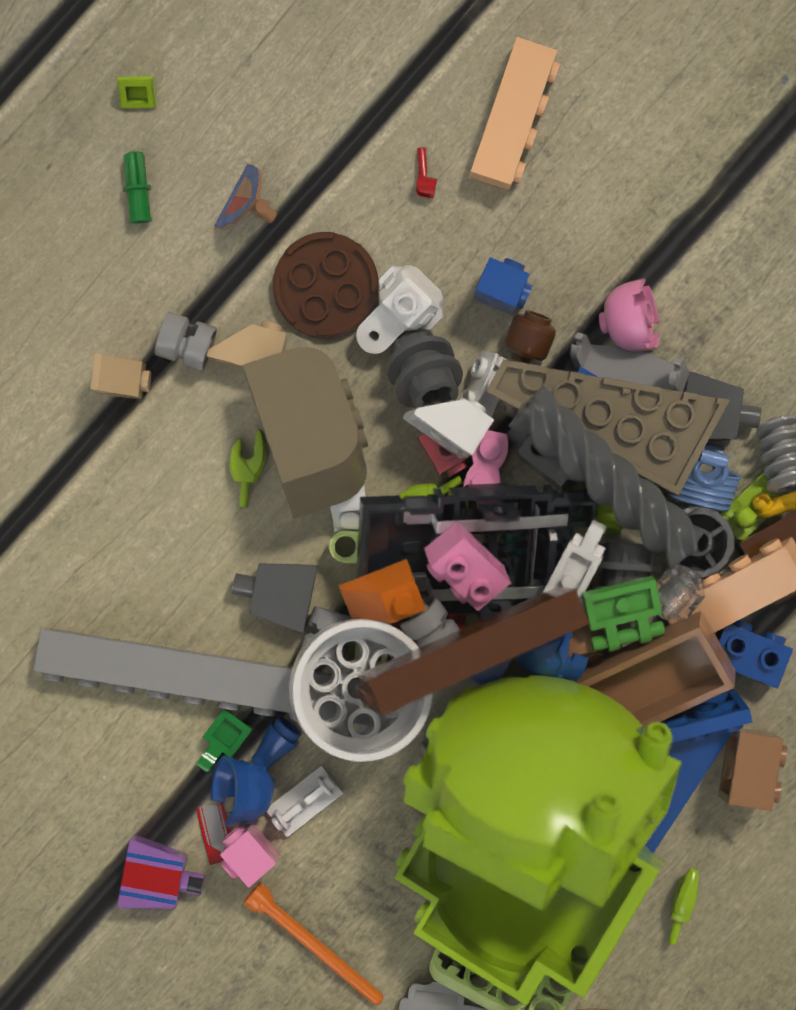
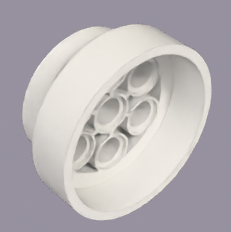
[289,619,433,762]

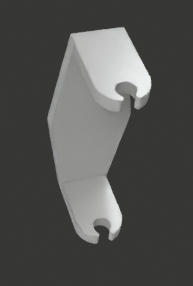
[570,333,689,392]

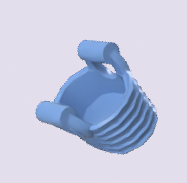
[666,443,741,512]

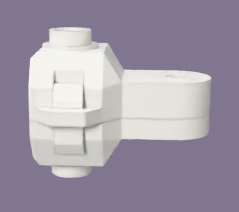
[356,265,444,354]

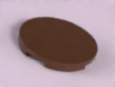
[273,232,379,339]

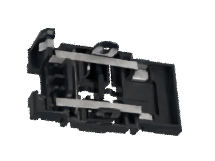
[356,483,598,625]

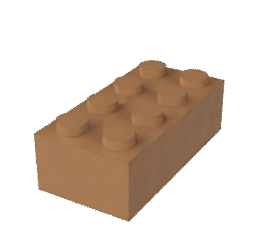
[576,611,736,730]

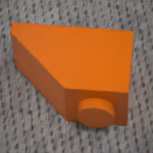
[339,559,426,623]

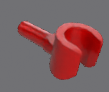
[416,147,437,198]

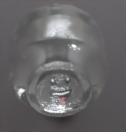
[656,566,705,621]

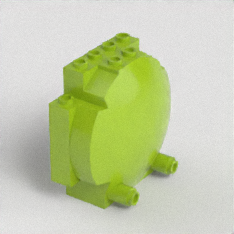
[403,675,682,910]
[394,816,665,1006]

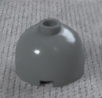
[664,507,735,578]

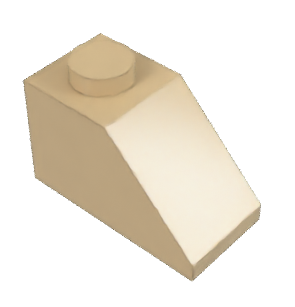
[207,321,288,368]
[90,353,151,400]

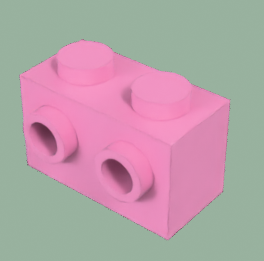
[424,521,511,611]
[220,823,280,888]

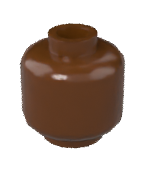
[504,310,556,364]

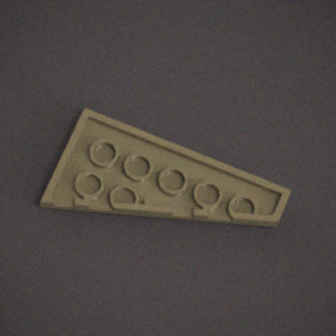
[486,359,730,496]

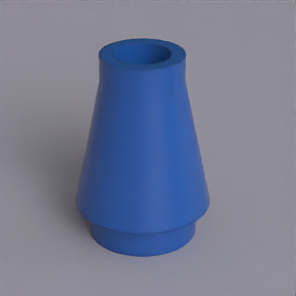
[252,717,302,771]

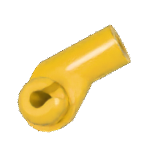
[752,491,796,519]

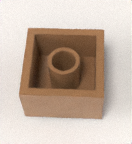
[718,728,787,811]

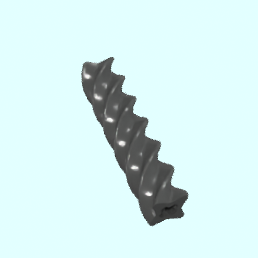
[509,386,705,570]

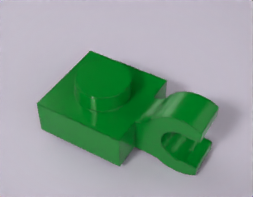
[196,709,252,772]

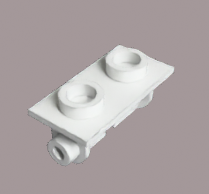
[459,351,508,418]
[267,765,343,837]

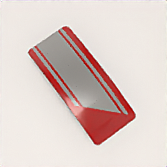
[196,803,230,865]

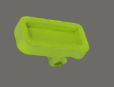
[720,473,783,540]

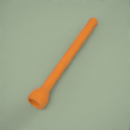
[242,881,383,1005]

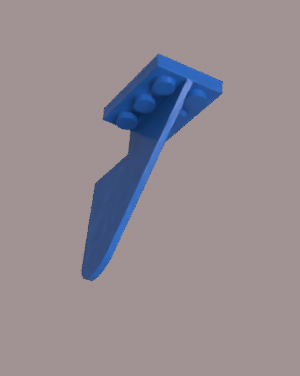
[640,689,752,853]

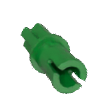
[123,151,152,224]

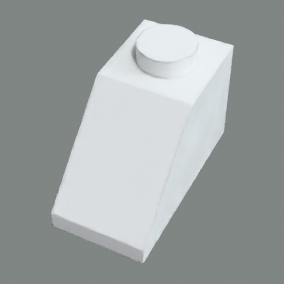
[403,399,494,459]

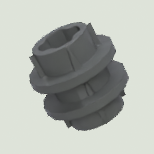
[385,330,464,409]
[590,542,664,598]

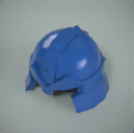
[516,632,588,682]
[211,755,275,827]

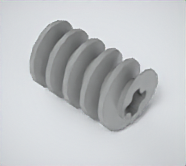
[757,415,796,494]

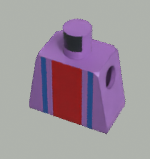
[117,835,205,909]

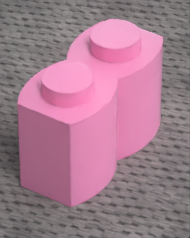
[463,430,508,488]

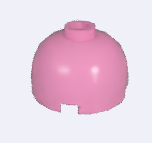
[599,278,660,352]

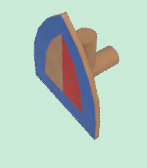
[214,164,277,229]

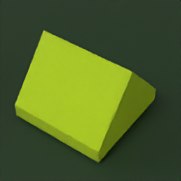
[117,76,156,108]

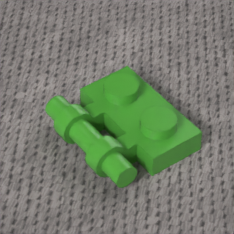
[582,576,665,652]

